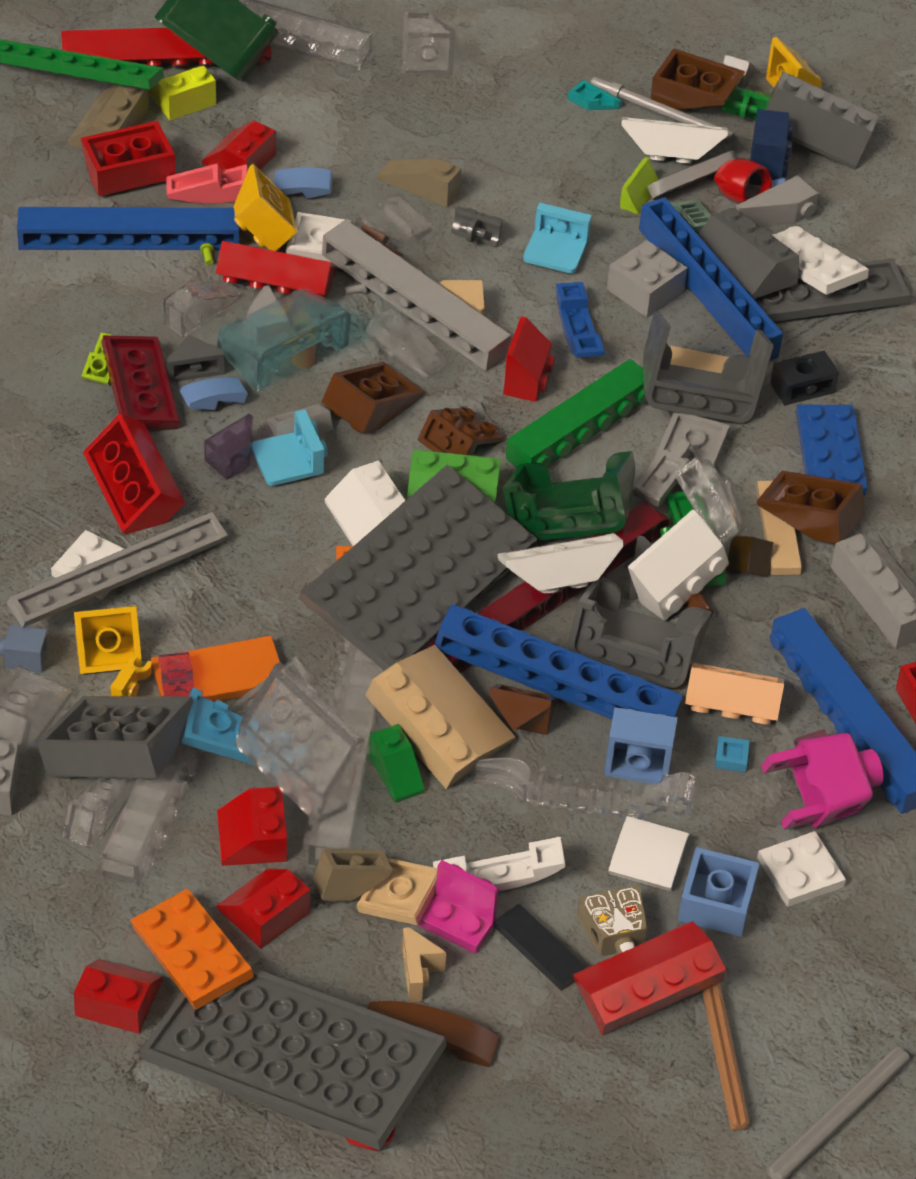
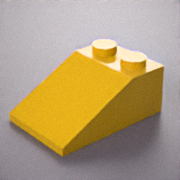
[233,164,297,251]

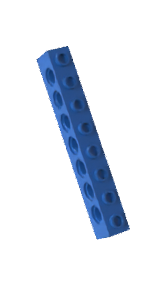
[435,604,683,719]

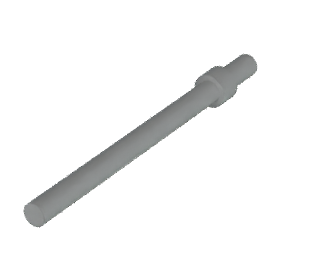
[591,76,734,142]

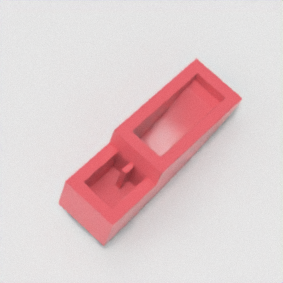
[167,163,248,203]

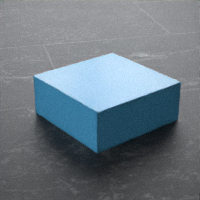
[715,736,750,772]

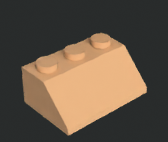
[685,662,784,725]

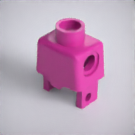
[761,733,883,830]

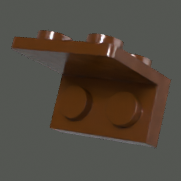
[417,406,504,456]

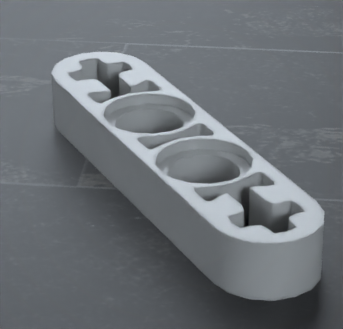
[647,150,737,199]

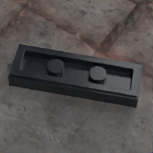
[494,904,586,991]

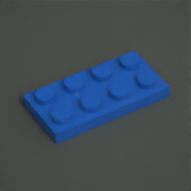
[796,404,867,496]

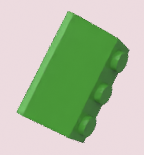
[407,449,501,504]

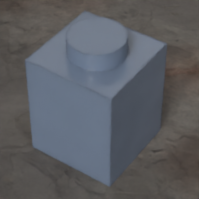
[0,625,48,673]

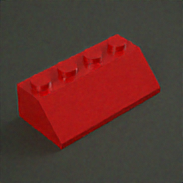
[216,241,337,300]
[83,412,185,534]
[573,921,726,1035]

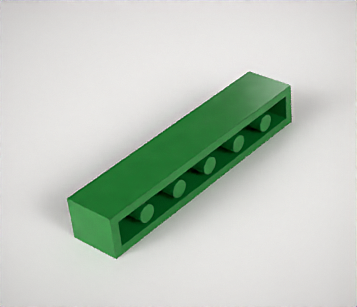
[506,359,647,468]

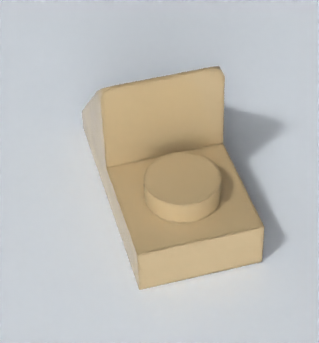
[402,927,446,1002]

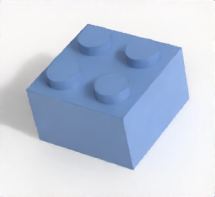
[604,707,677,786]
[678,847,760,937]

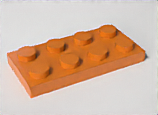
[130,888,254,1010]

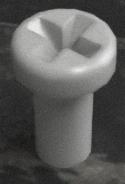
[345,282,367,295]

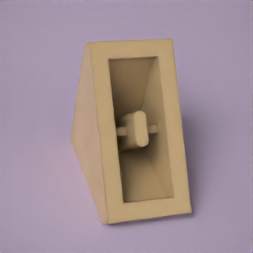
[439,280,485,315]

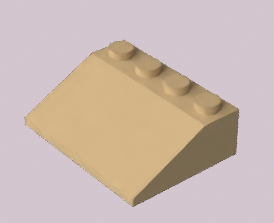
[365,645,516,789]

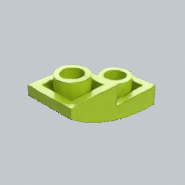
[81,332,115,385]

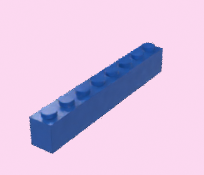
[639,197,783,361]
[17,207,239,250]
[770,608,916,814]

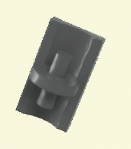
[451,206,503,247]

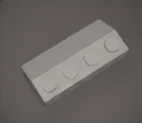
[831,534,916,649]

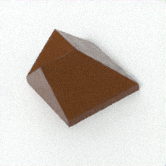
[489,684,557,735]

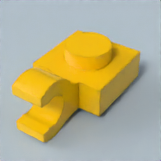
[110,655,152,696]

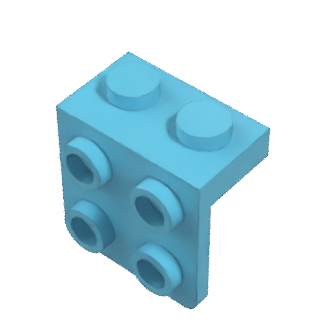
[523,202,592,274]
[251,409,328,486]

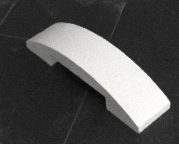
[433,837,566,891]

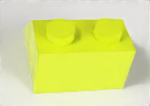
[148,65,216,121]

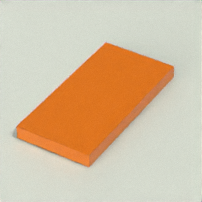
[151,636,286,702]

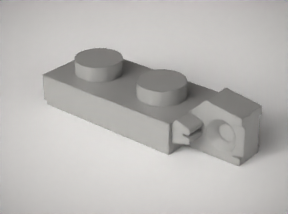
[633,438,691,507]

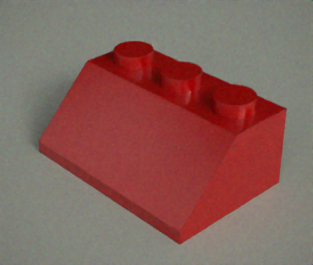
[81,121,175,196]

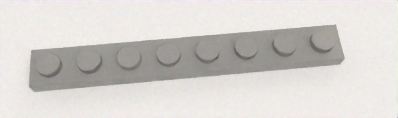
[7,512,228,628]

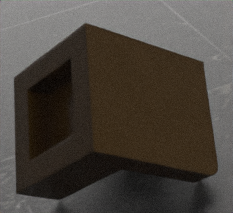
[726,535,774,577]

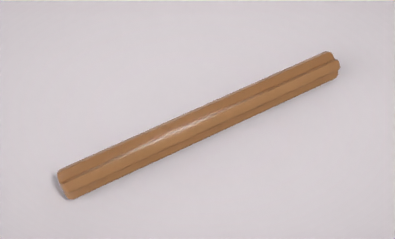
[702,983,749,1131]

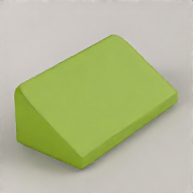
[620,157,659,214]

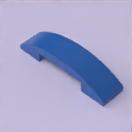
[555,282,605,358]

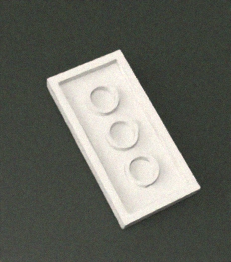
[771,226,869,295]

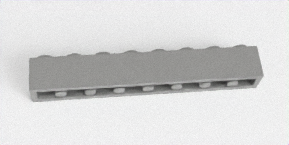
[322,219,511,371]

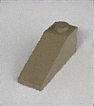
[377,158,462,207]

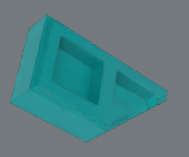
[567,80,622,110]

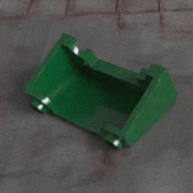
[154,0,280,82]
[503,451,635,541]

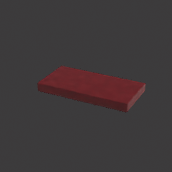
[101,335,180,429]

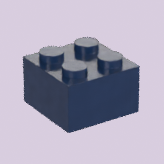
[749,109,793,185]

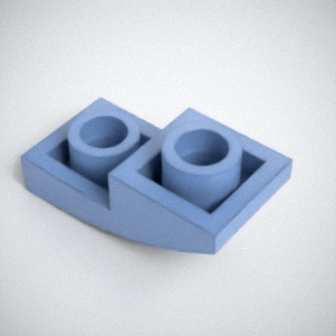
[274,167,333,199]
[180,377,248,411]

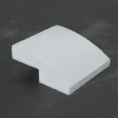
[608,816,689,891]

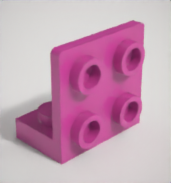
[418,860,499,954]

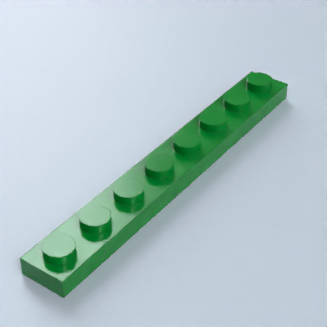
[0,39,164,90]

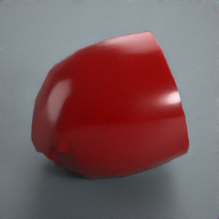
[714,158,772,204]

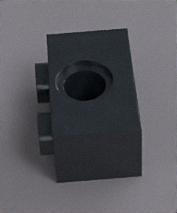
[770,350,839,406]

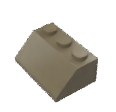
[68,84,149,148]

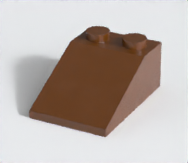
[651,49,745,109]
[321,361,425,433]
[757,470,865,544]

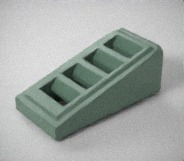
[672,199,711,235]

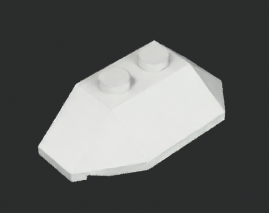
[622,117,728,163]
[498,533,623,593]

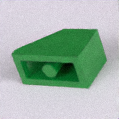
[369,724,424,803]

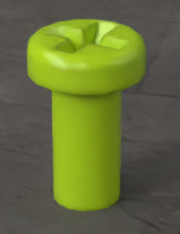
[200,243,214,265]

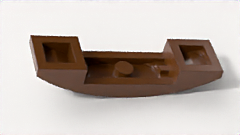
[367,1001,499,1068]

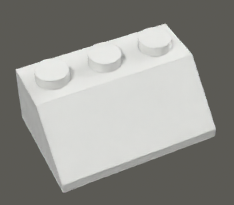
[325,461,405,546]
[628,510,729,621]

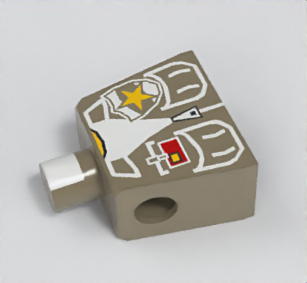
[577,885,647,956]

